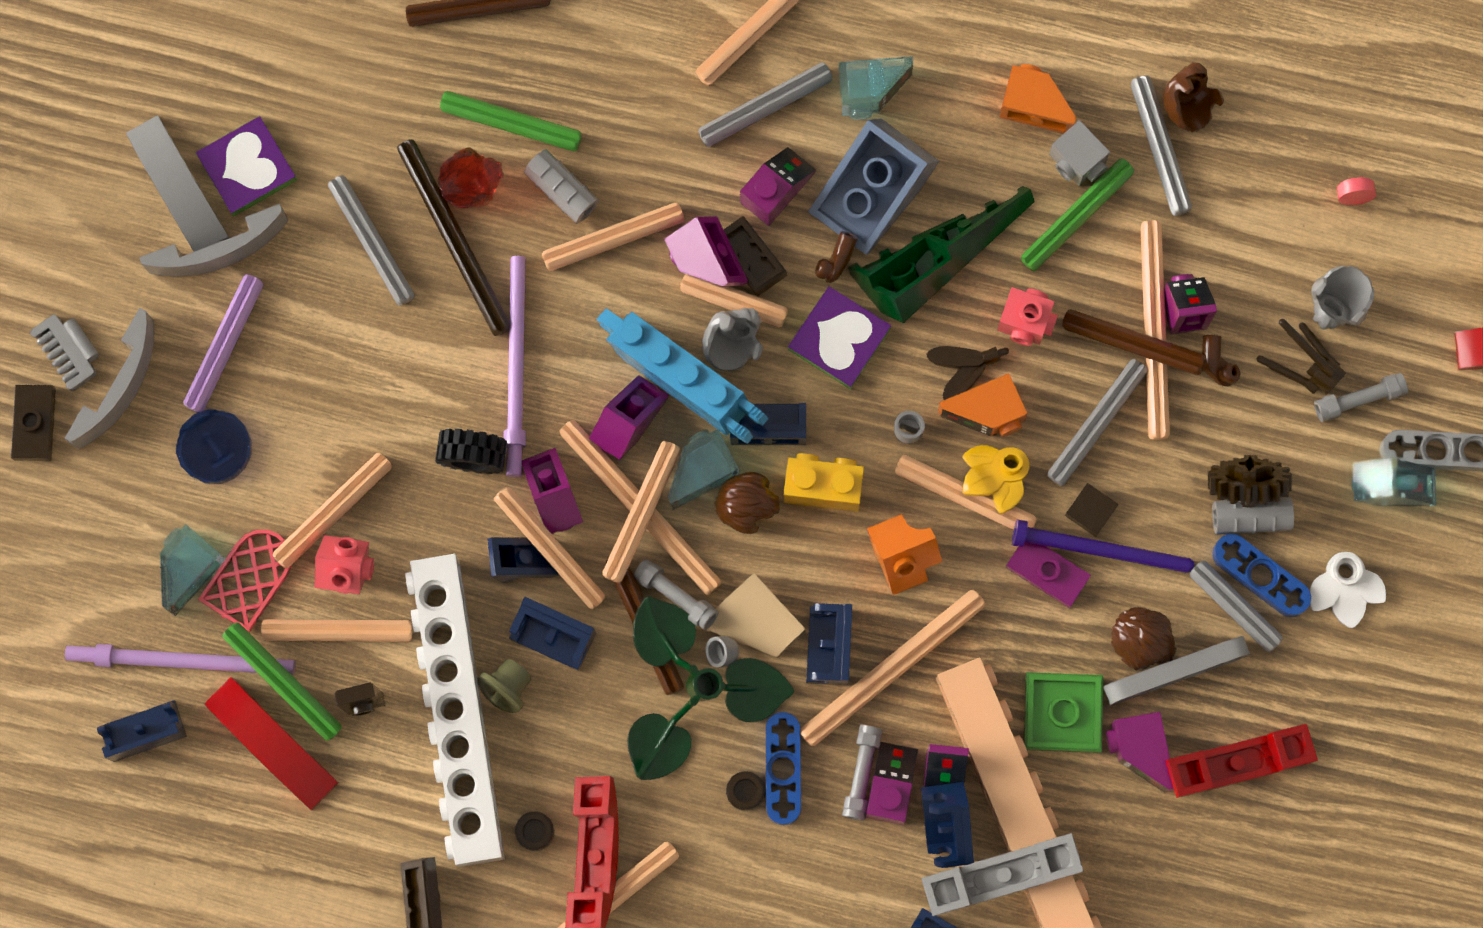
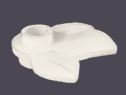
[1310,552,1386,628]

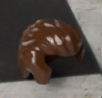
[1163,62,1224,133]
[714,472,780,534]
[1111,607,1177,671]

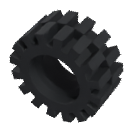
[435,429,507,474]

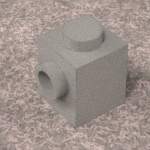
[1049,120,1110,186]

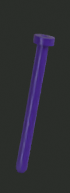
[1012,519,1194,573]

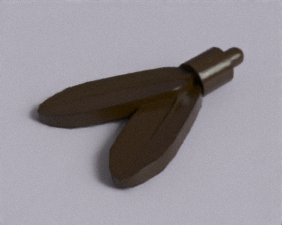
[926,346,1009,400]

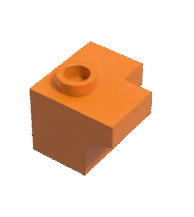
[867,514,942,595]

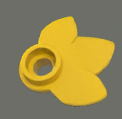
[962,445,1030,514]

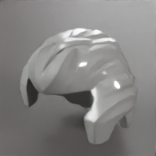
[1311,265,1374,330]
[702,308,763,371]

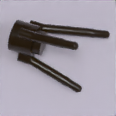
[1256,318,1346,395]

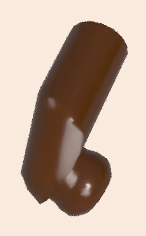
[815,231,858,283]
[1202,335,1241,386]

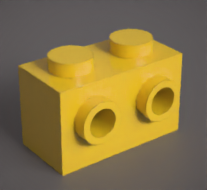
[783,453,864,512]

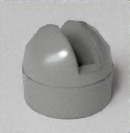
[894,411,925,444]
[706,636,739,667]

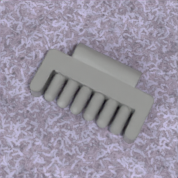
[30,315,99,391]

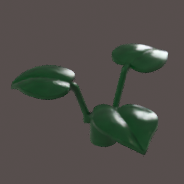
[627,596,794,780]

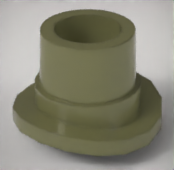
[477,659,531,713]

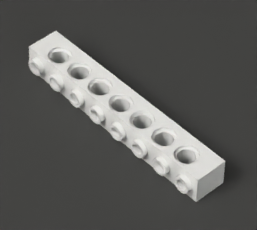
[405,554,505,867]

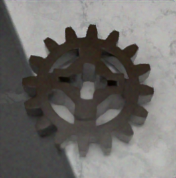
[1208,455,1292,508]

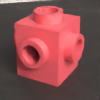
[997,287,1058,346]
[315,535,374,595]

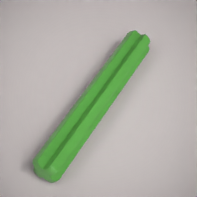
[440,91,582,152]
[1021,158,1134,271]
[222,622,342,741]

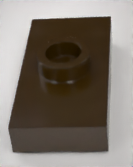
[724,216,788,297]
[11,385,56,461]
[335,682,386,716]
[400,857,442,928]

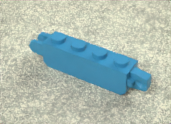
[596,308,769,444]

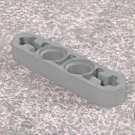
[1379,430,1483,472]
[1104,636,1250,705]

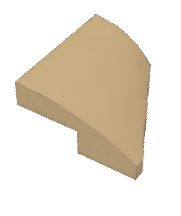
[705,573,805,658]

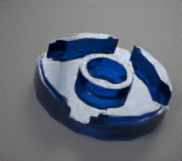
[176,409,252,484]

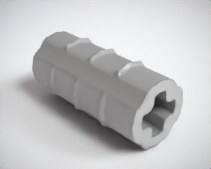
[524,149,599,224]
[1212,497,1294,534]

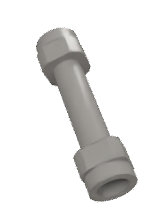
[1314,373,1408,422]
[634,559,718,630]
[842,725,882,821]

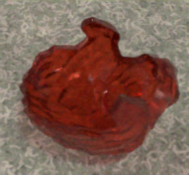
[438,147,504,209]

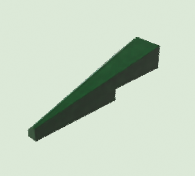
[848,186,1035,323]

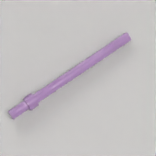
[503,256,526,477]
[65,644,295,675]

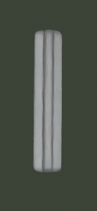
[1190,561,1283,652]

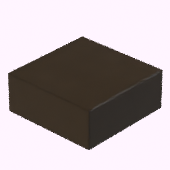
[1065,483,1119,537]

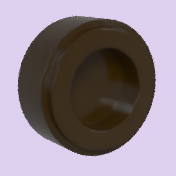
[726,771,765,811]
[515,811,555,851]

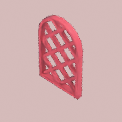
[198,530,292,632]

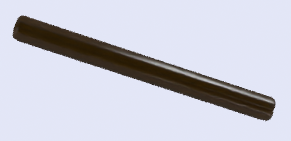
[397,139,510,336]

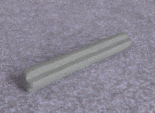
[699,63,832,147]
[1131,75,1192,216]
[328,175,415,306]
[1047,359,1147,486]

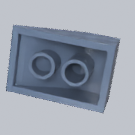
[808,118,940,255]

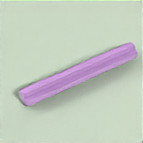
[183,274,263,413]

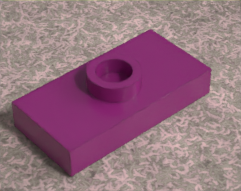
[1005,542,1091,609]

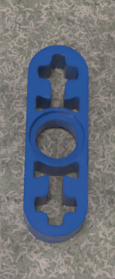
[1212,534,1311,617]
[766,712,801,826]

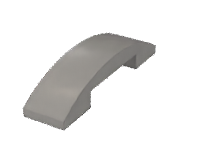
[126,115,229,252]
[139,204,288,277]
[65,308,154,449]
[921,833,1084,916]

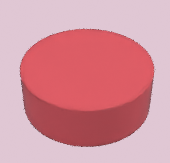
[1337,177,1376,205]

